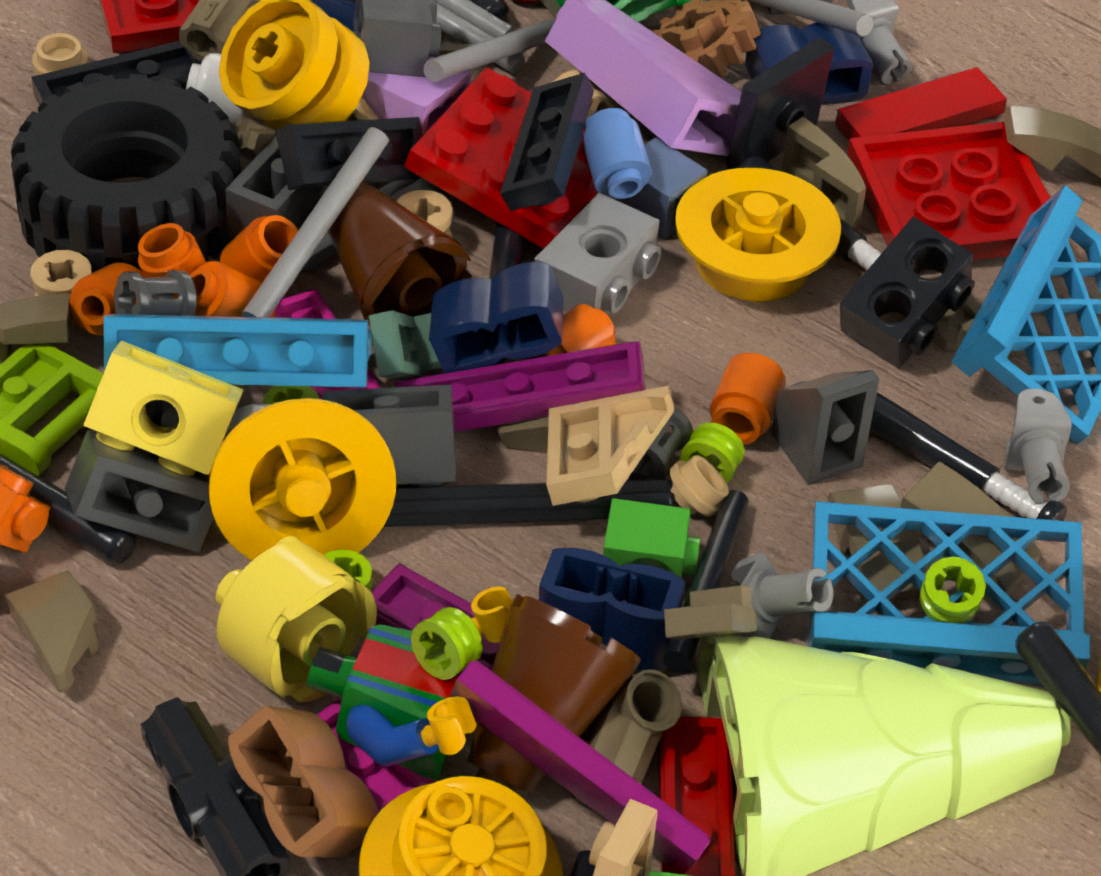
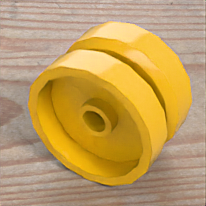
[219,0,370,130]

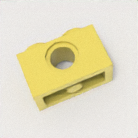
[83,340,244,476]

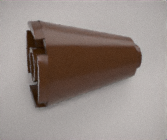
[328,181,472,328]
[467,594,641,795]

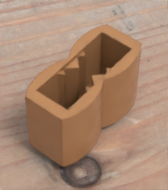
[228,706,379,858]

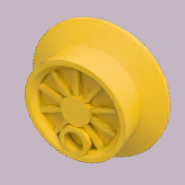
[675,167,841,302]
[209,398,396,560]
[358,776,563,876]

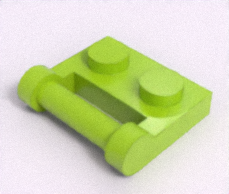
[0,343,104,476]

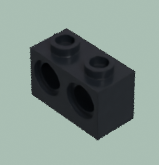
[839,216,975,369]

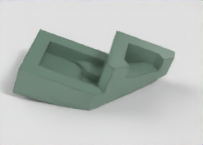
[369,310,442,380]

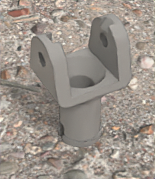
[847,0,913,84]
[1004,388,1072,504]
[731,552,833,639]

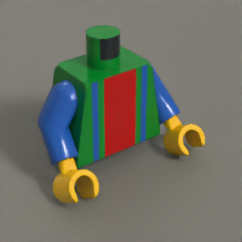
[307,586,512,781]

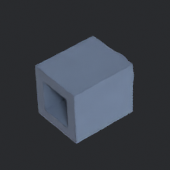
[614,137,708,240]

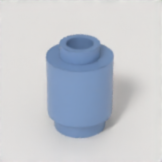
[582,108,652,199]

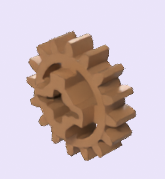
[652,0,761,78]

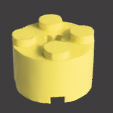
[215,536,377,702]

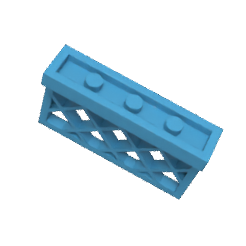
[951,185,1101,444]
[104,314,374,387]
[807,501,1090,684]

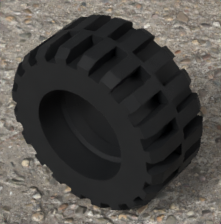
[11,74,241,273]

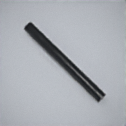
[663,490,749,673]

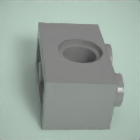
[535,193,661,315]

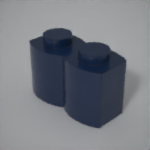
[745,22,873,103]
[429,262,564,373]
[539,548,685,671]

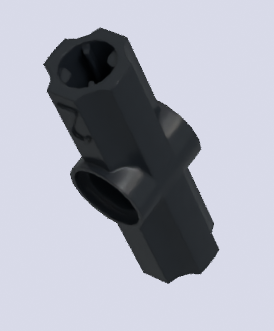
[141,697,290,876]

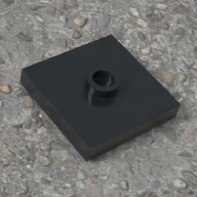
[727,37,835,170]

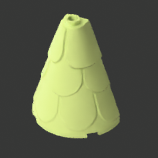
[695,634,1071,876]

